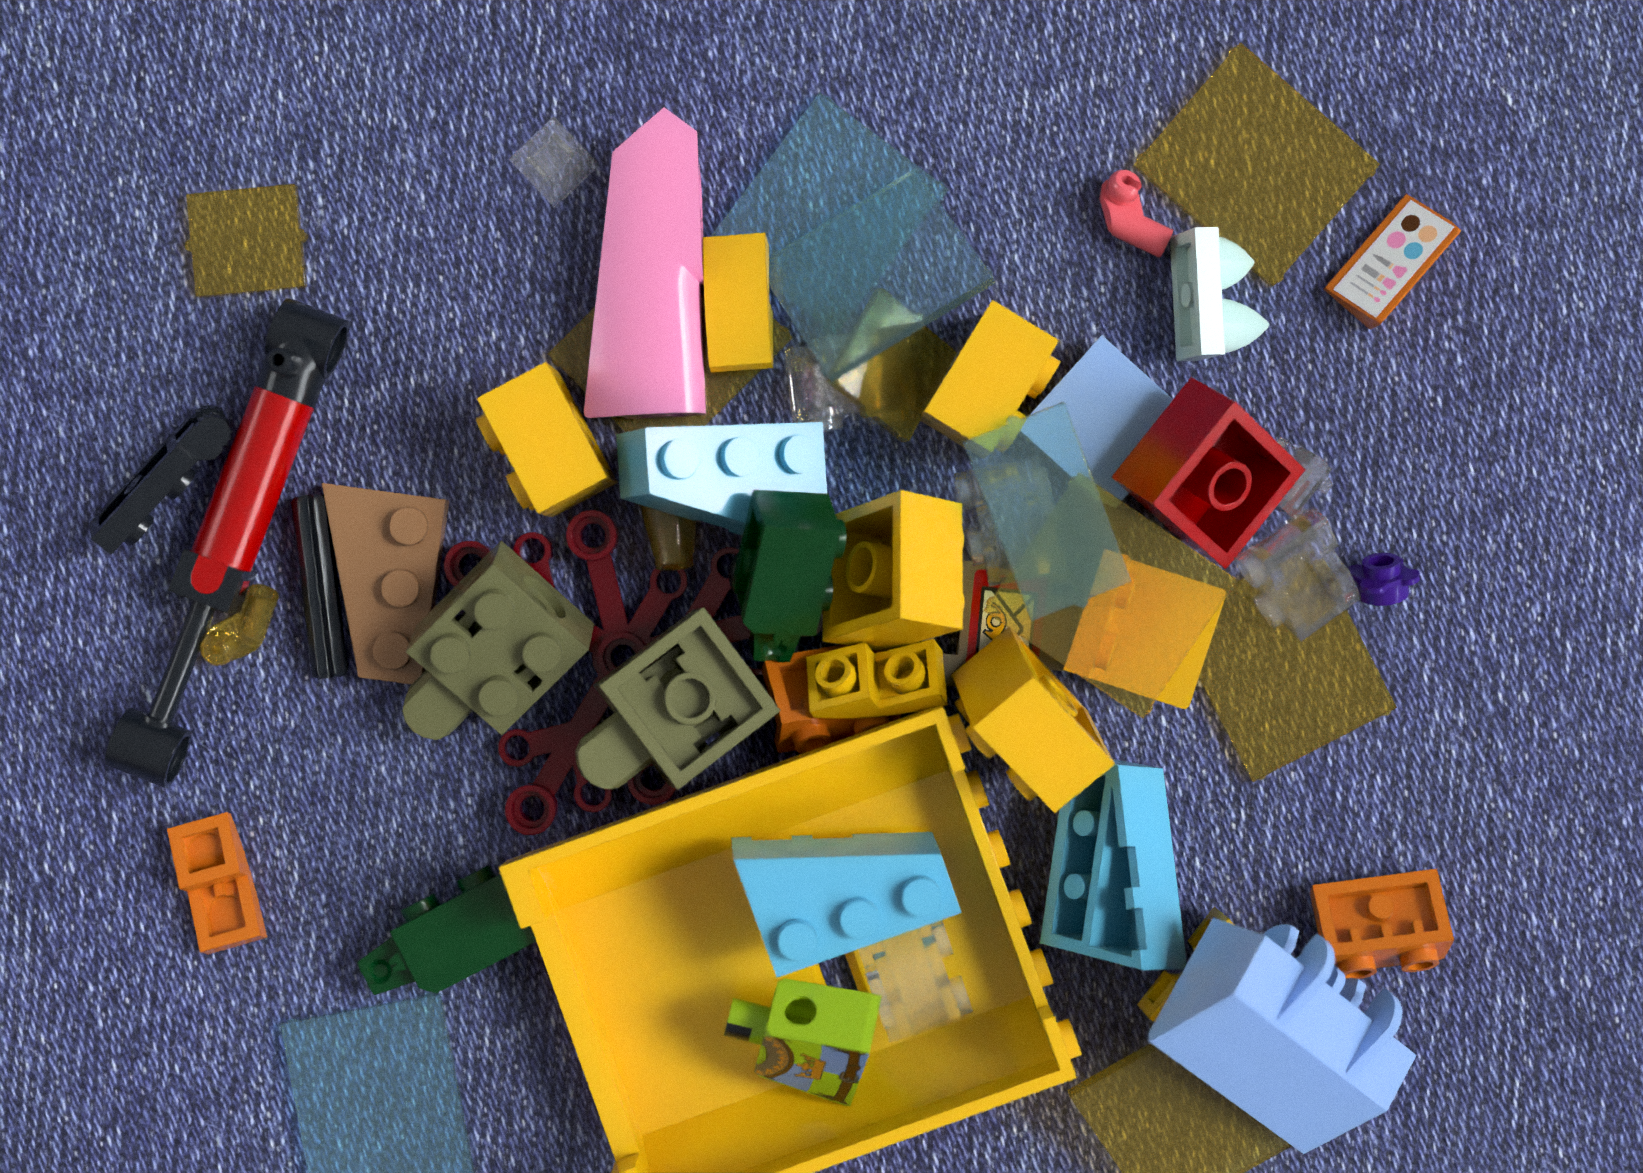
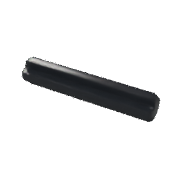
[291,494,348,679]

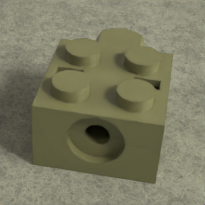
[402,540,594,740]
[575,607,781,790]

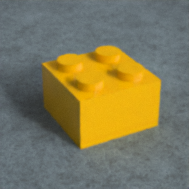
[920,300,1061,459]
[475,362,618,517]
[823,490,965,652]
[951,626,1115,813]

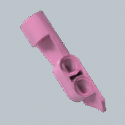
[584,107,706,419]

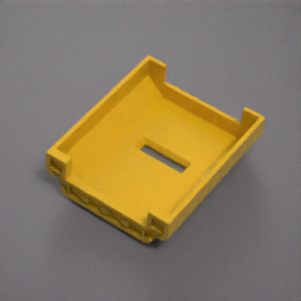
[499,705,1082,1173]

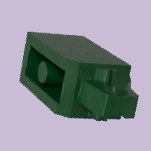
[732,489,846,662]
[357,864,536,995]

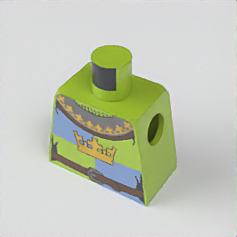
[724,979,882,1106]

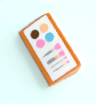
[1323,194,1461,329]

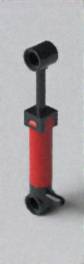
[105,298,350,789]

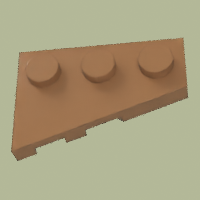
[322,483,449,684]

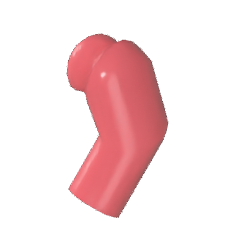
[1099,170,1173,258]

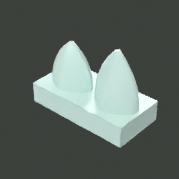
[1170,227,1269,361]

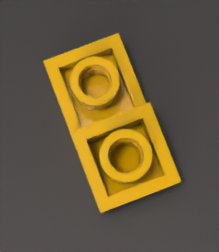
[703,232,773,373]
[806,639,948,719]

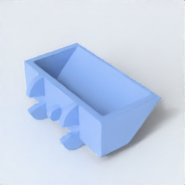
[1148,918,1416,1154]

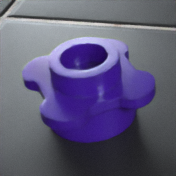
[1345,553,1420,606]

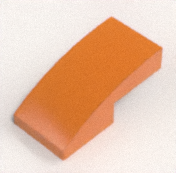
[167,812,267,955]

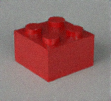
[1111,377,1305,569]

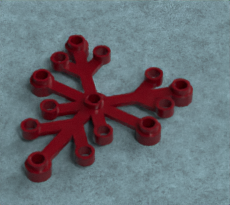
[444,510,823,835]

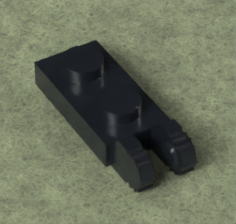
[89,403,232,555]

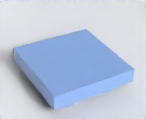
[1019,335,1173,508]

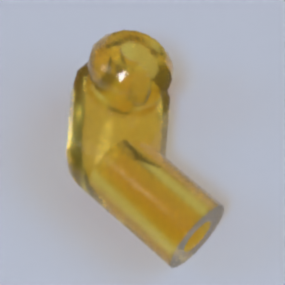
[200,584,279,666]

